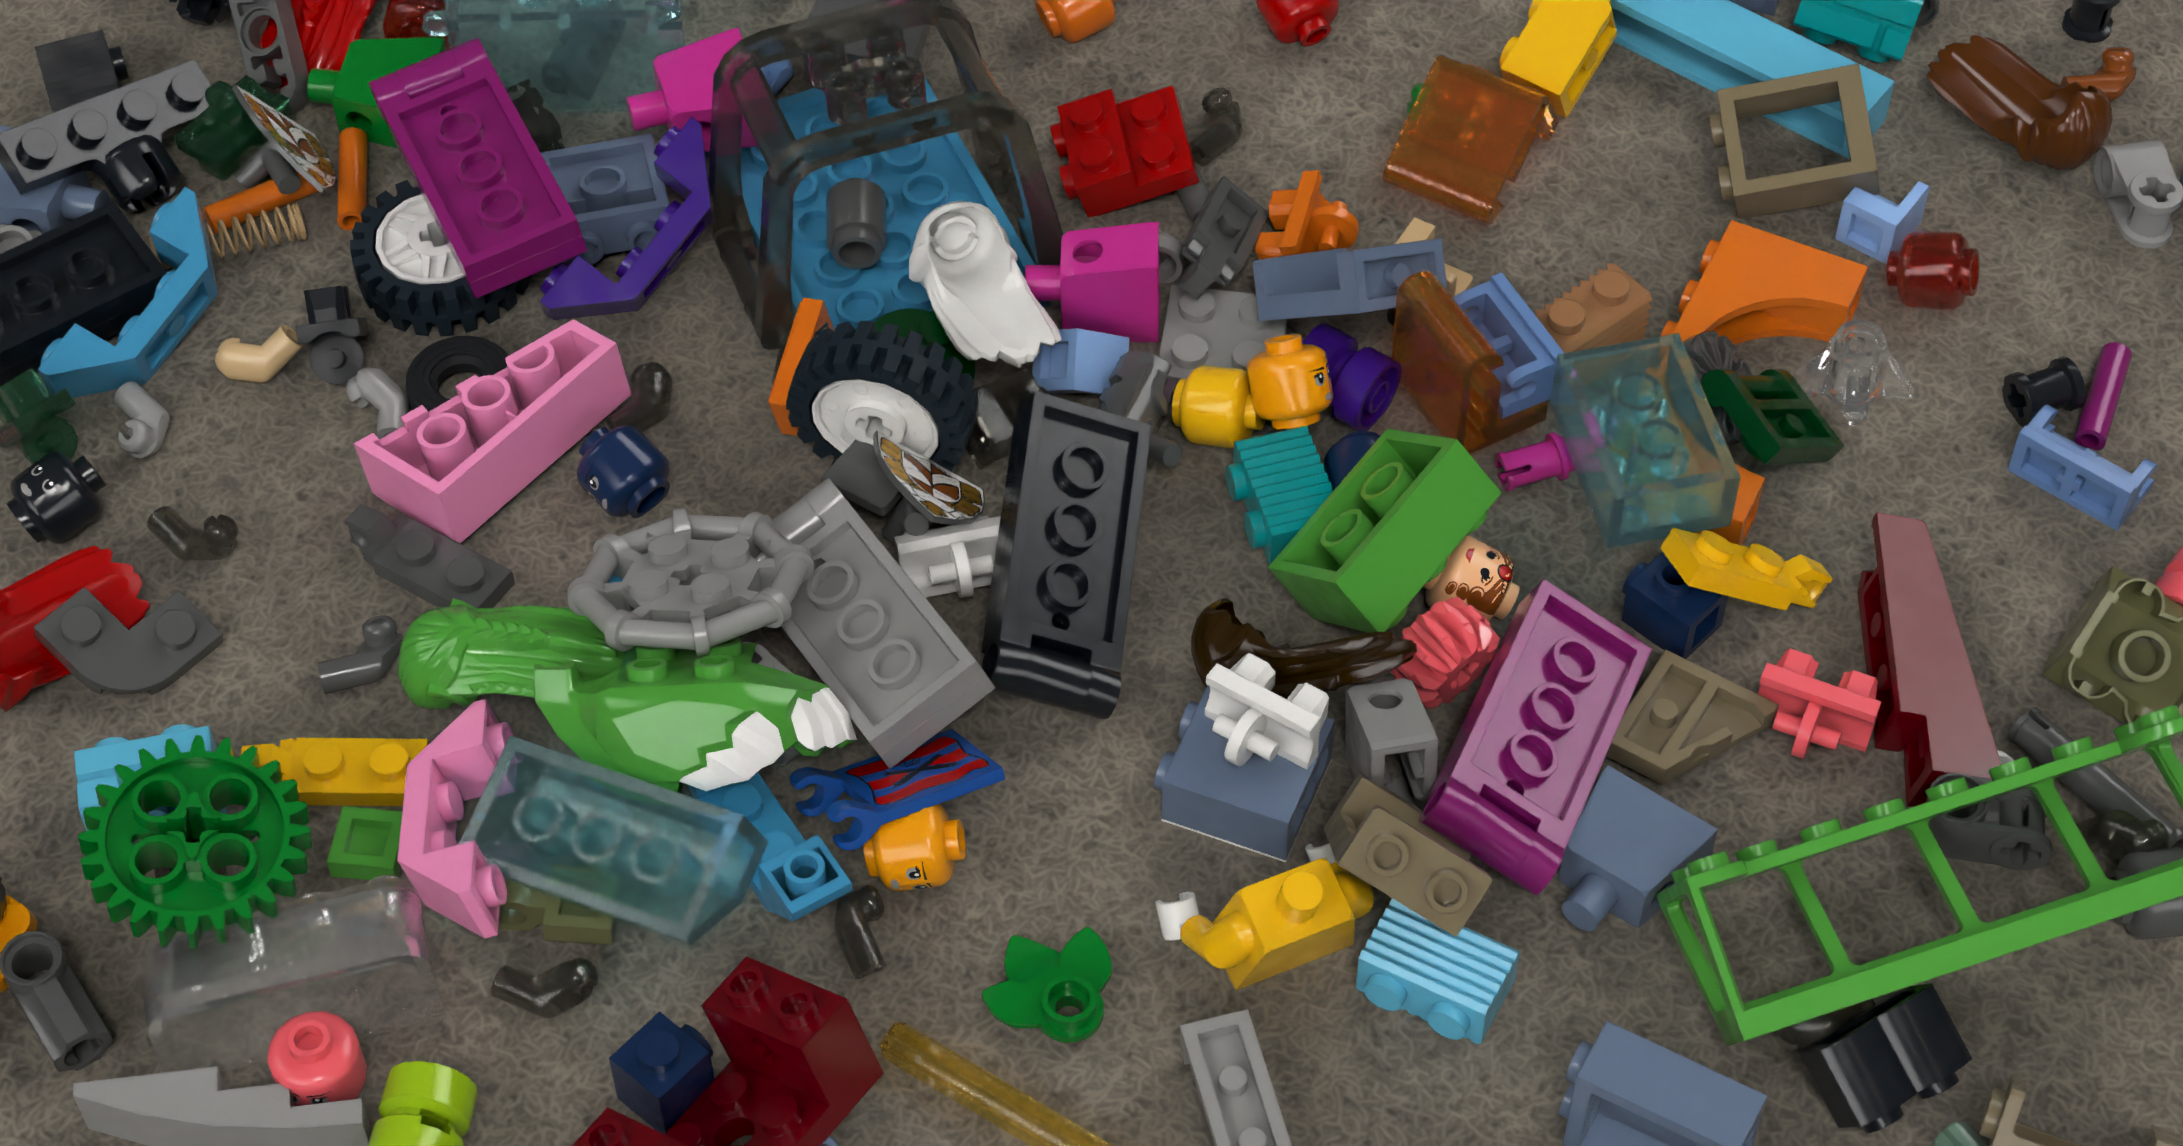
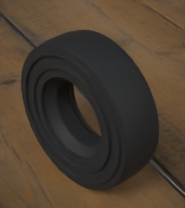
[406,336,508,412]

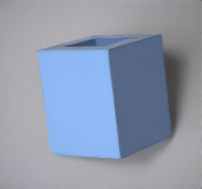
[1835,181,1930,265]
[1031,328,1129,396]

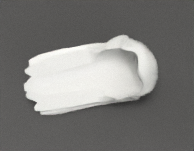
[909,201,1061,368]

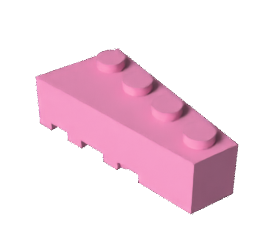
[354,319,632,543]

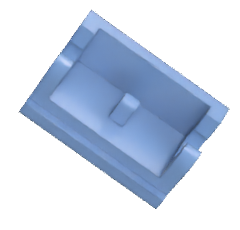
[1439,272,1566,419]
[2008,404,2158,531]

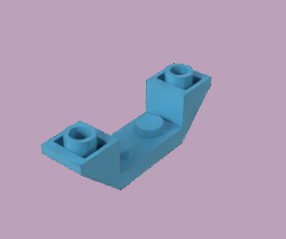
[37,187,218,401]
[687,772,853,922]

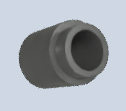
[826,178,887,269]

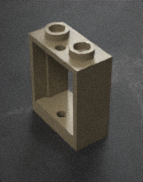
[1709,63,1880,218]

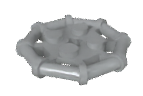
[567,508,814,656]

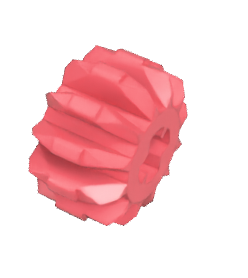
[1390,597,1500,709]

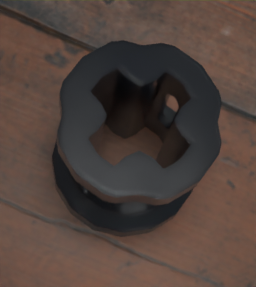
[2062,0,2121,43]
[2002,356,2086,427]

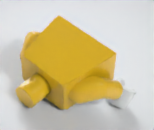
[1155,843,1374,990]

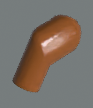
[2061,47,2136,102]

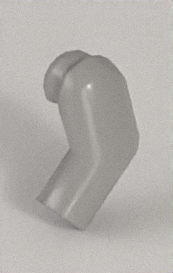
[346,368,410,439]
[114,381,170,458]

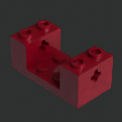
[572,956,884,1146]

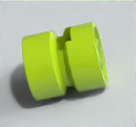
[368,1061,478,1146]

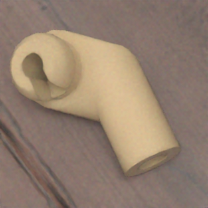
[215,324,304,383]

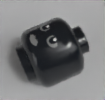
[6,451,106,544]

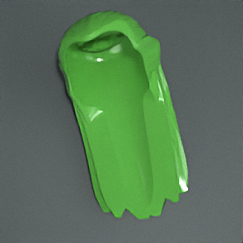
[398,598,626,710]

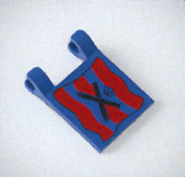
[789,729,1005,851]

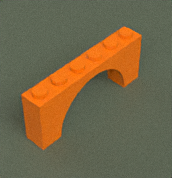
[1589,220,1868,545]

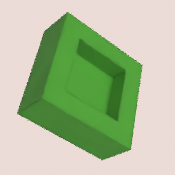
[327,806,402,883]

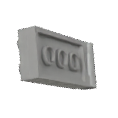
[755,477,995,769]

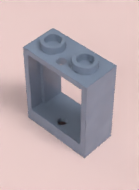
[1558,1021,1767,1146]

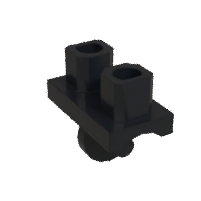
[295,286,369,384]

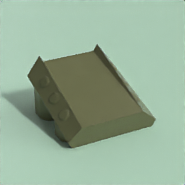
[2042,566,2183,724]

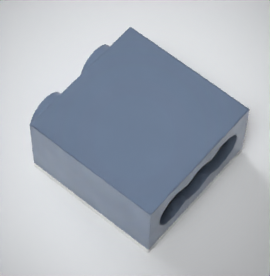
[1154,685,1335,862]

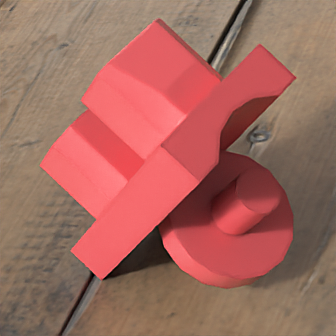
[1758,648,1881,759]

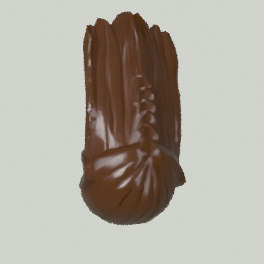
[1926,35,2112,170]

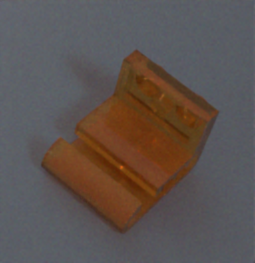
[1383,55,1559,224]
[1392,271,1548,454]

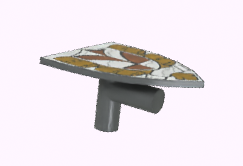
[232,85,337,194]
[873,430,985,543]

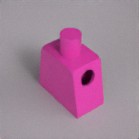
[626,28,771,152]
[1025,222,1160,343]

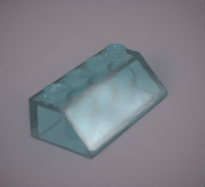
[459,736,769,945]

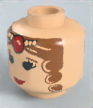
[1423,535,1520,622]

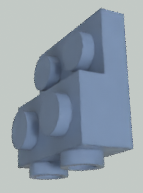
[541,133,669,265]

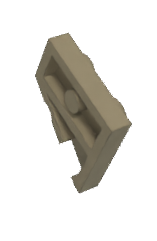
[1606,649,1779,784]

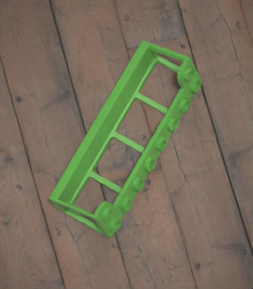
[1656,705,2183,1046]

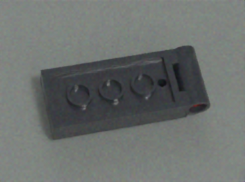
[0,201,167,390]
[981,391,1152,719]

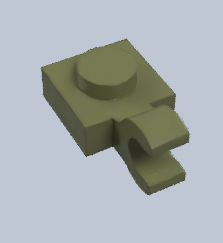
[500,869,621,945]

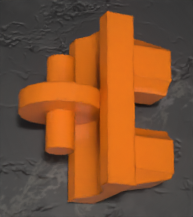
[1255,170,1359,260]

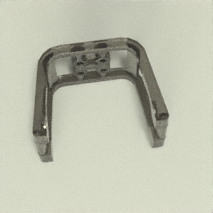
[708,0,1063,350]

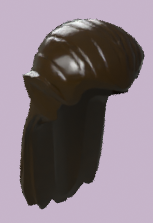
[1191,598,1417,699]

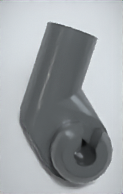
[318,615,403,694]

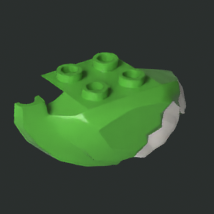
[534,637,857,796]

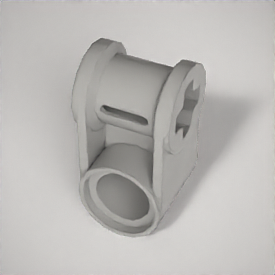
[2093,139,2183,249]

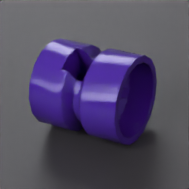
[1302,323,1402,431]

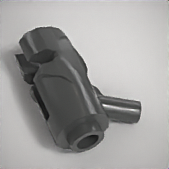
[1098,351,1182,467]

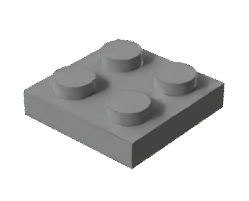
[1159,285,1288,380]

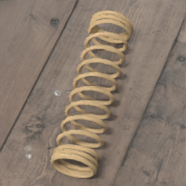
[149,202,308,271]

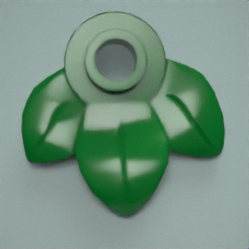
[981,927,1112,1043]

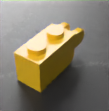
[1499,0,1618,118]

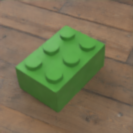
[1268,429,1502,633]

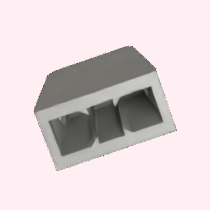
[1345,676,1438,811]

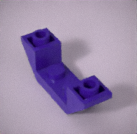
[540,117,713,320]

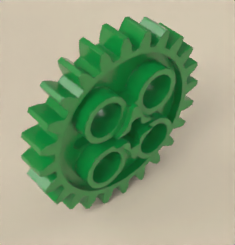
[78,735,312,949]

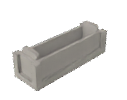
[1180,1009,1292,1146]

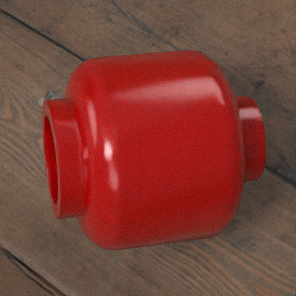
[1256,0,1339,46]

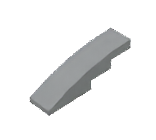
[73,1066,372,1146]

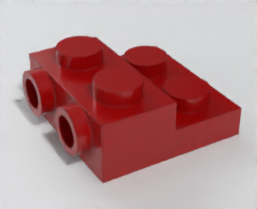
[1050,85,1200,217]

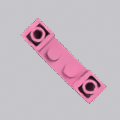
[397,699,517,938]

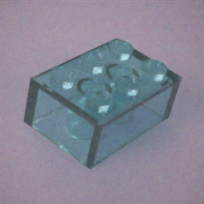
[1550,333,1741,548]

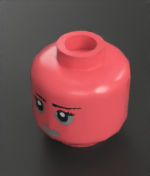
[267,1011,367,1106]

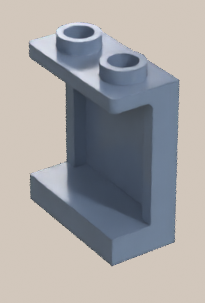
[1253,238,1448,321]

